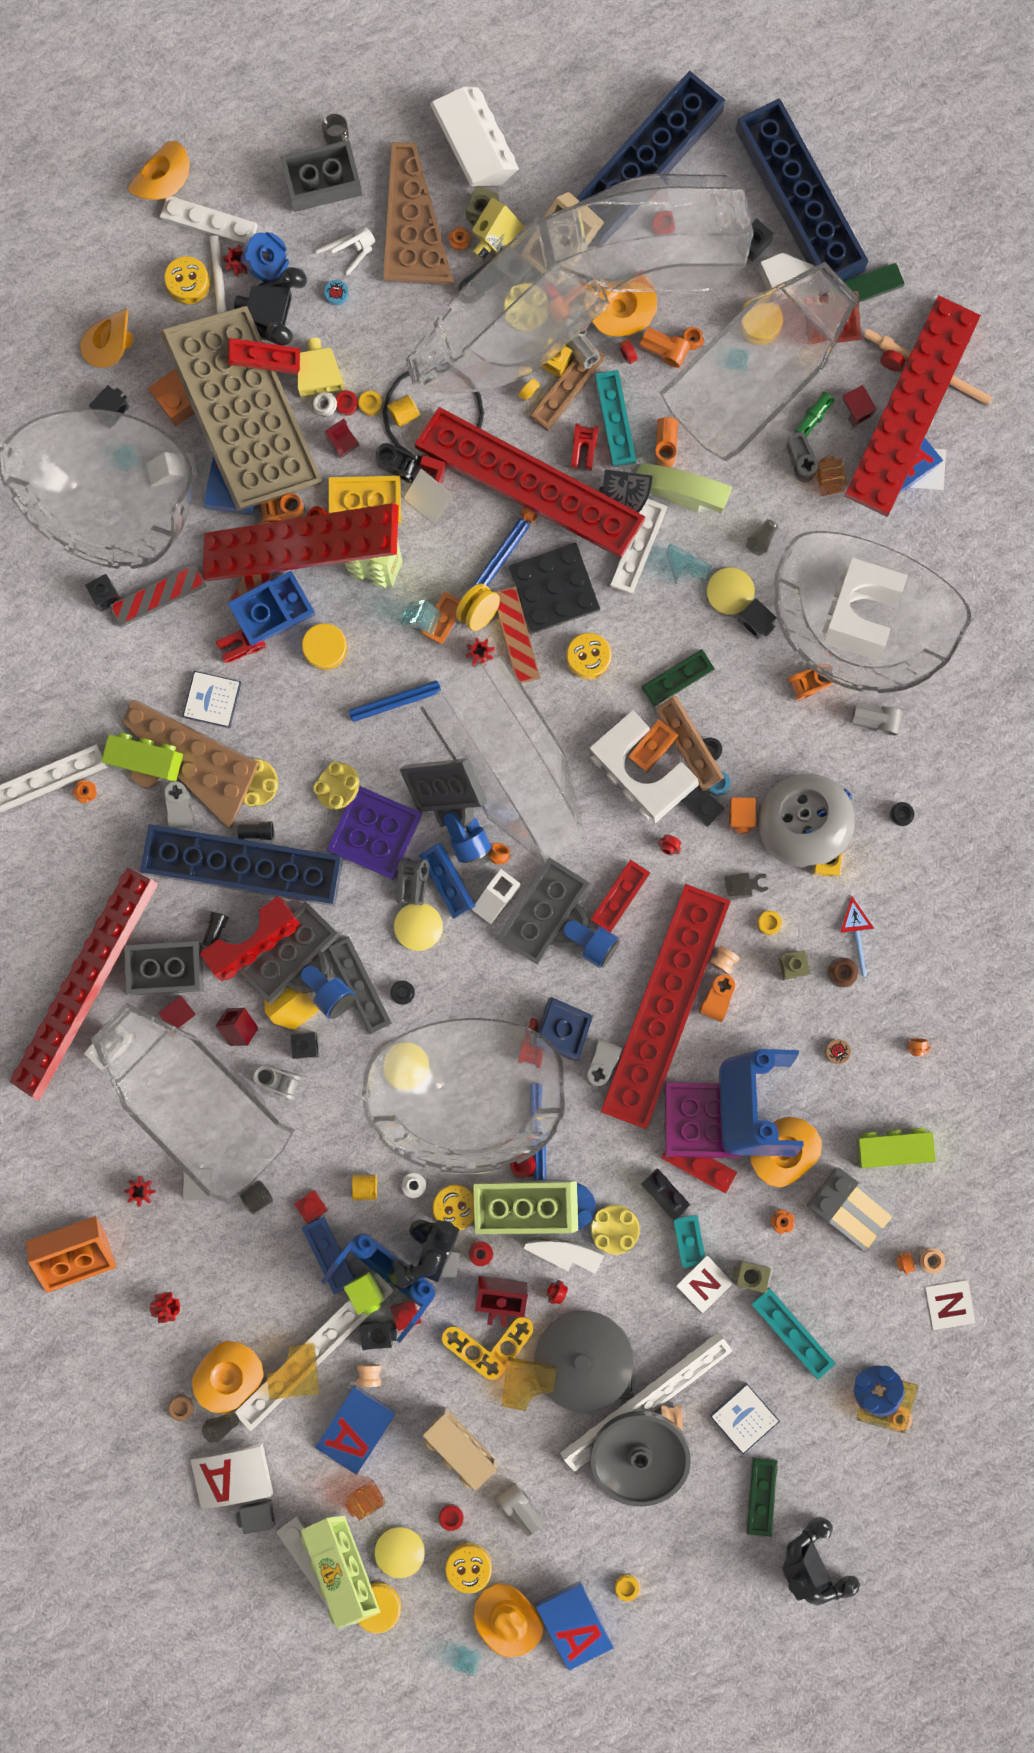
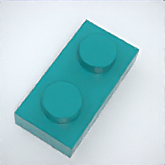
[673,1214,705,1268]

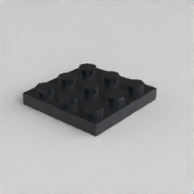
[509,543,600,634]

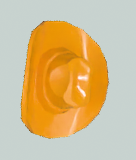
[128,141,190,200]
[586,279,657,337]
[80,308,134,368]
[750,1116,822,1188]
[192,1341,264,1413]
[473,1583,545,1658]

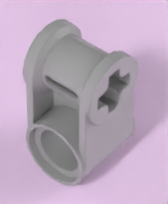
[165,782,195,829]
[586,1038,622,1087]
[254,1066,303,1100]

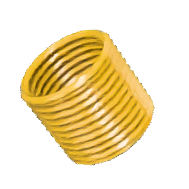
[387,394,419,427]
[352,1174,377,1201]

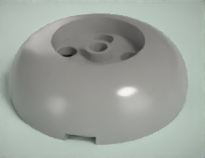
[757,774,855,867]

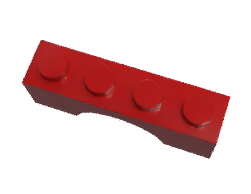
[200,895,301,982]

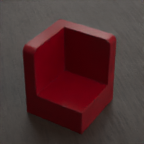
[842,385,877,427]
[324,419,360,458]
[158,995,196,1033]
[215,1007,258,1046]

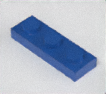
[419,843,475,919]
[302,1217,355,1295]

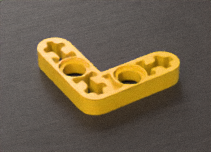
[442,1317,533,1380]

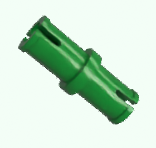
[794,391,835,438]

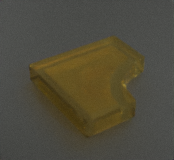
[267,1343,320,1400]
[502,1357,557,1411]
[856,1380,919,1434]

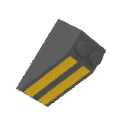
[806,1167,894,1252]

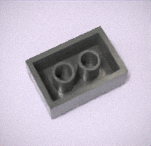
[280,140,362,212]
[124,941,204,996]

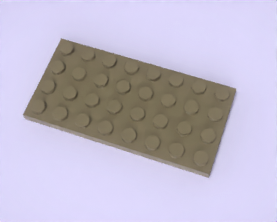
[160,306,323,511]

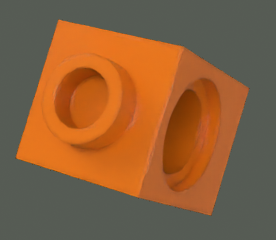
[729,797,756,834]

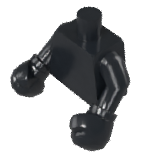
[234,267,307,346]
[388,1219,459,1289]
[782,1516,860,1606]

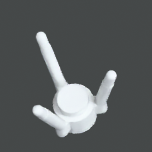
[315,226,375,275]

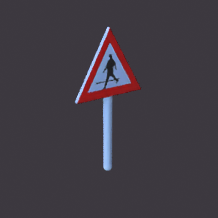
[839,895,875,977]

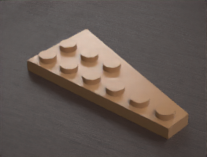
[383,142,454,285]
[123,700,260,828]

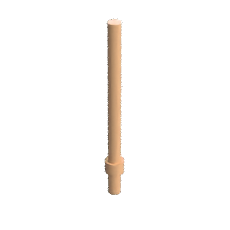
[863,329,992,406]

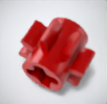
[223,245,248,277]
[466,637,495,668]
[124,1176,156,1207]
[150,1292,180,1323]

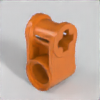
[258,493,305,524]
[787,664,836,701]
[699,974,735,1023]

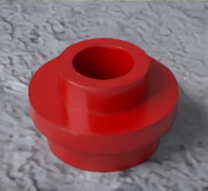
[658,834,682,856]
[469,1241,493,1266]
[546,1280,568,1304]

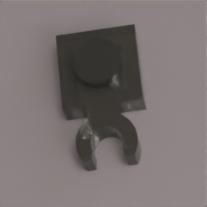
[724,872,768,900]

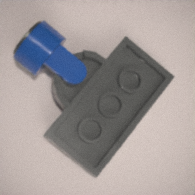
[399,758,491,863]
[497,857,620,969]
[238,901,355,1019]

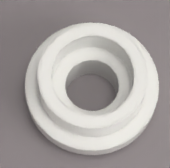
[313,392,337,417]
[402,1173,426,1198]

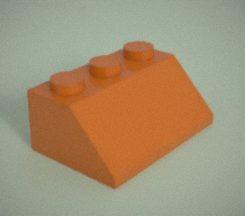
[147,369,194,427]
[26,1216,117,1293]

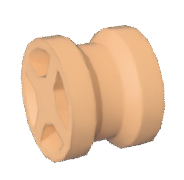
[709,946,740,975]
[356,1364,381,1387]
[661,1405,682,1430]

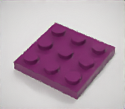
[665,1082,740,1159]

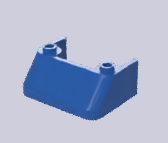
[719,1049,804,1157]
[321,1233,436,1343]

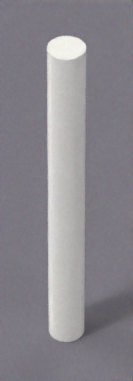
[210,235,227,314]

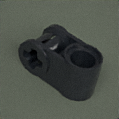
[376,443,421,483]

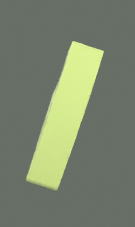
[637,463,732,514]

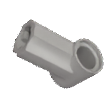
[557,320,601,369]
[851,703,902,736]
[496,1483,544,1537]

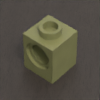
[466,186,499,226]
[778,950,810,981]
[732,1260,771,1293]

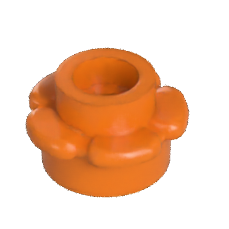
[448,227,471,250]
[681,327,704,350]
[520,506,538,524]
[73,780,97,803]
[488,843,510,865]
[906,1038,931,1056]
[770,1209,795,1234]
[896,1251,915,1276]

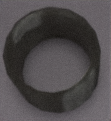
[322,113,349,145]
[239,1180,273,1215]

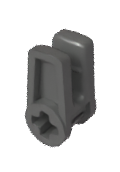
[786,432,818,482]
[396,857,430,905]

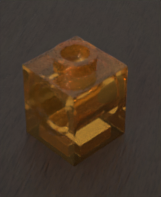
[816,457,848,496]
[345,1480,386,1521]

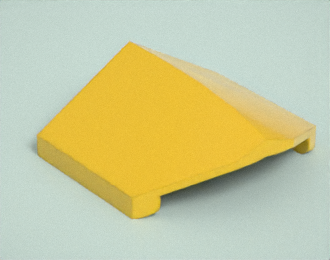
[264,988,319,1030]

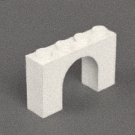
[822,557,908,661]
[590,710,699,823]

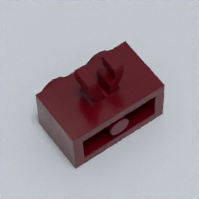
[475,1276,528,1327]

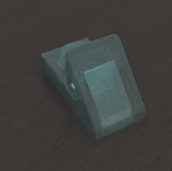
[667,543,712,584]
[400,600,442,635]

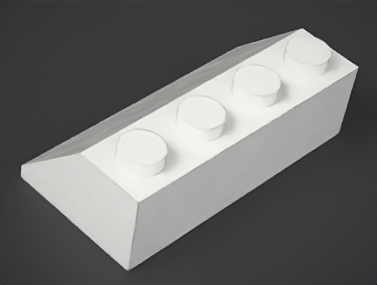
[430,87,519,186]

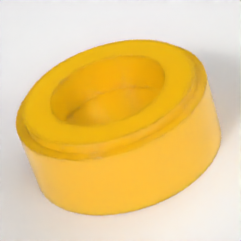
[517,378,540,401]
[358,391,382,416]
[757,910,782,935]
[614,1574,640,1601]

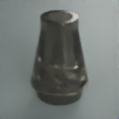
[746,519,778,556]
[202,1412,240,1442]

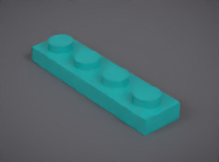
[595,370,636,468]
[751,1287,836,1380]

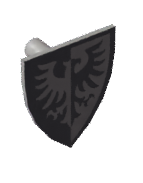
[603,469,653,513]

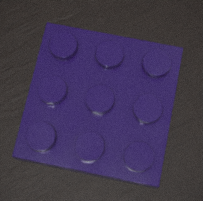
[326,786,423,880]

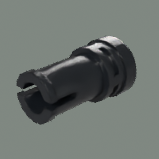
[238,821,274,840]
[202,911,229,946]

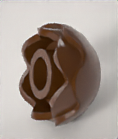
[827,957,858,987]

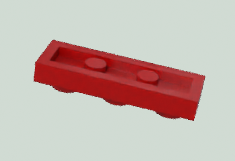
[227,338,300,374]
[590,859,651,932]
[661,1150,737,1194]

